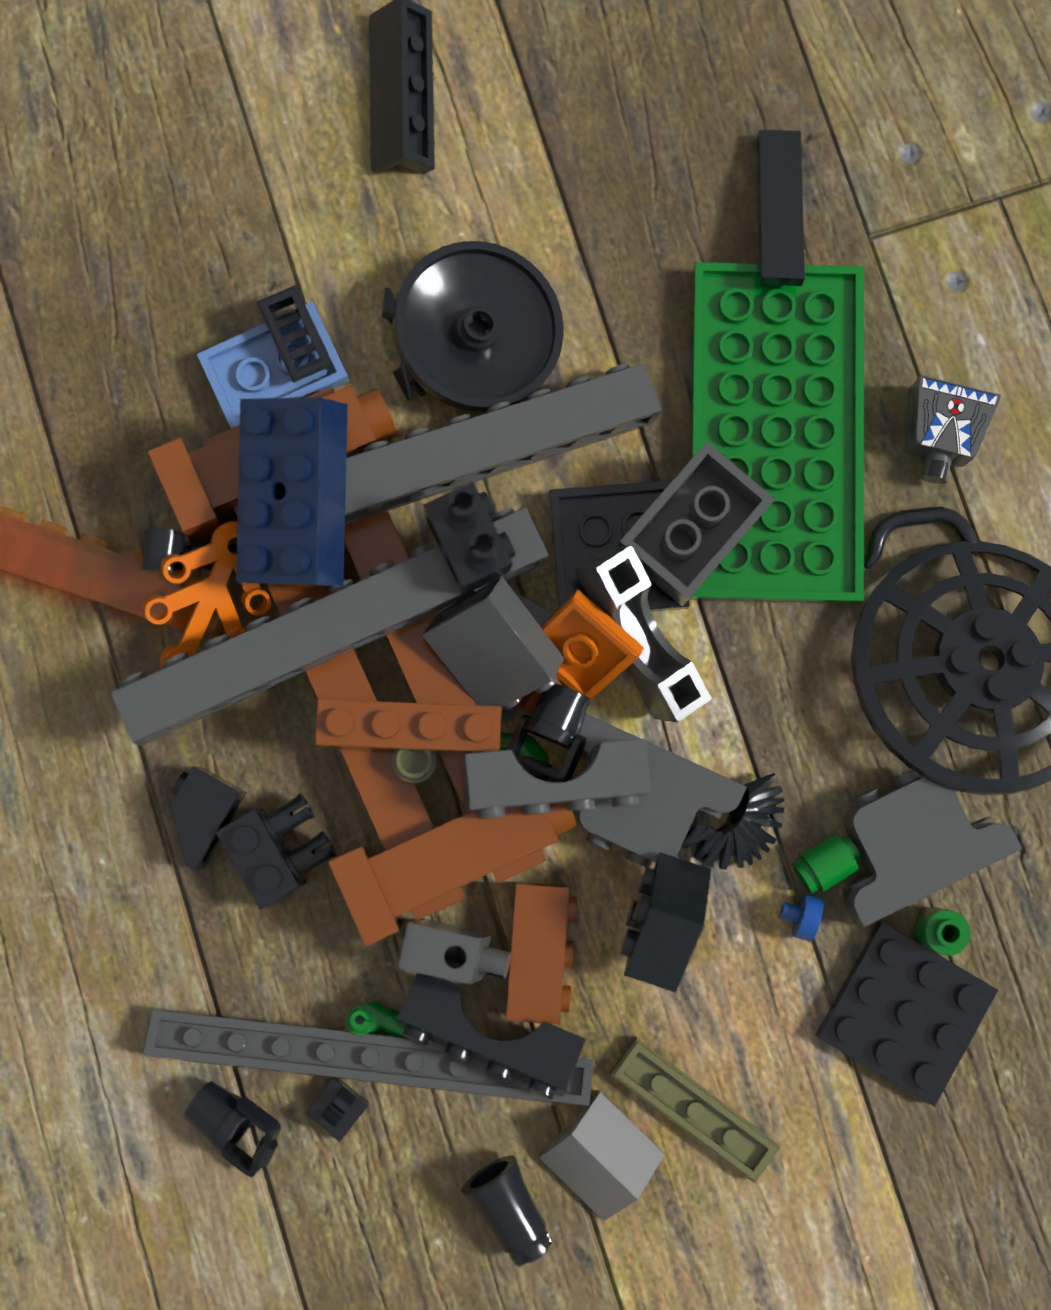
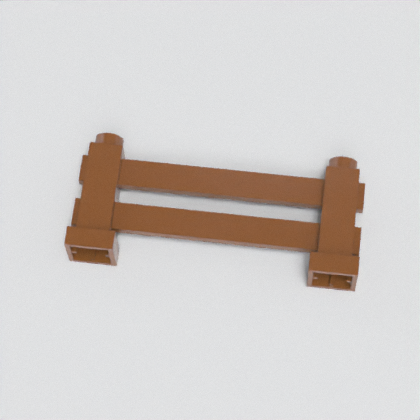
[148,385,577,947]

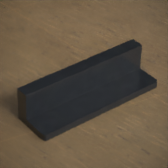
[369,0,435,174]

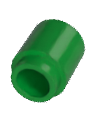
[792,833,861,894]
[914,907,971,956]

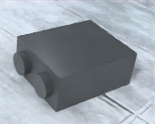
[422,576,565,711]

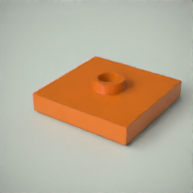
[540,589,645,701]

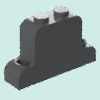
[578,714,746,868]
[844,770,1022,927]

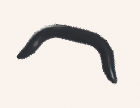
[864,507,984,569]

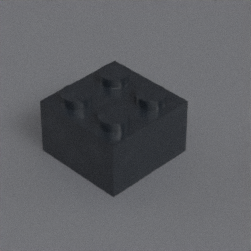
[620,852,711,993]

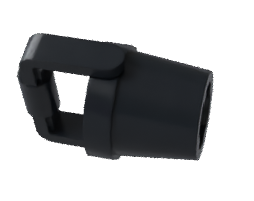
[507,683,590,782]
[183,1081,281,1177]

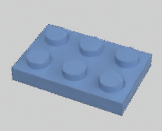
[197,301,350,428]

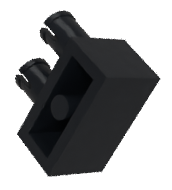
[423,482,516,595]
[216,793,337,910]

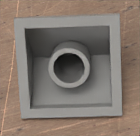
[539,1091,665,1221]

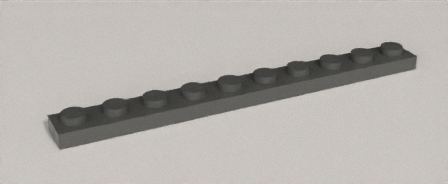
[143,1010,593,1107]

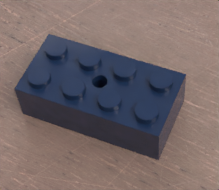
[236,397,348,586]

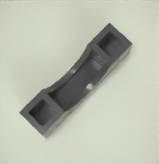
[574,545,711,723]
[461,739,652,819]

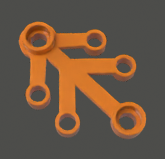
[142,521,271,669]

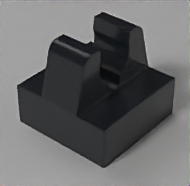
[305,1078,369,1142]

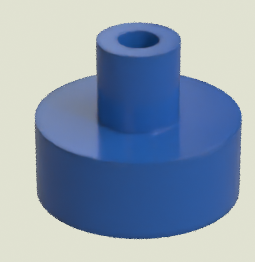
[779,894,823,942]

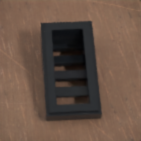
[256,285,332,383]

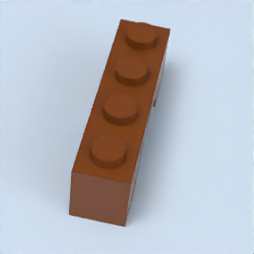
[316,699,501,754]

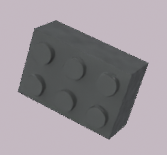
[618,442,775,607]

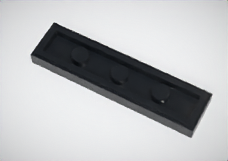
[757,130,805,286]

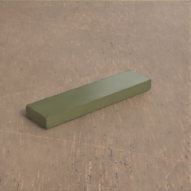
[610,1037,781,1183]

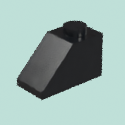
[171,766,247,870]

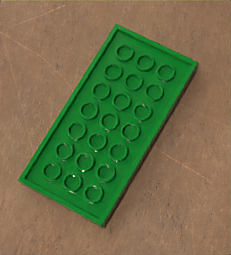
[690,262,864,603]

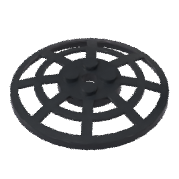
[851,541,1051,795]

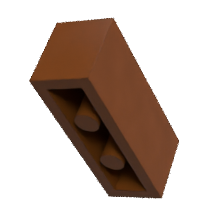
[506,882,577,1024]

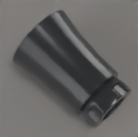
[461,1155,553,1267]

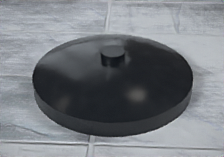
[393,241,564,412]

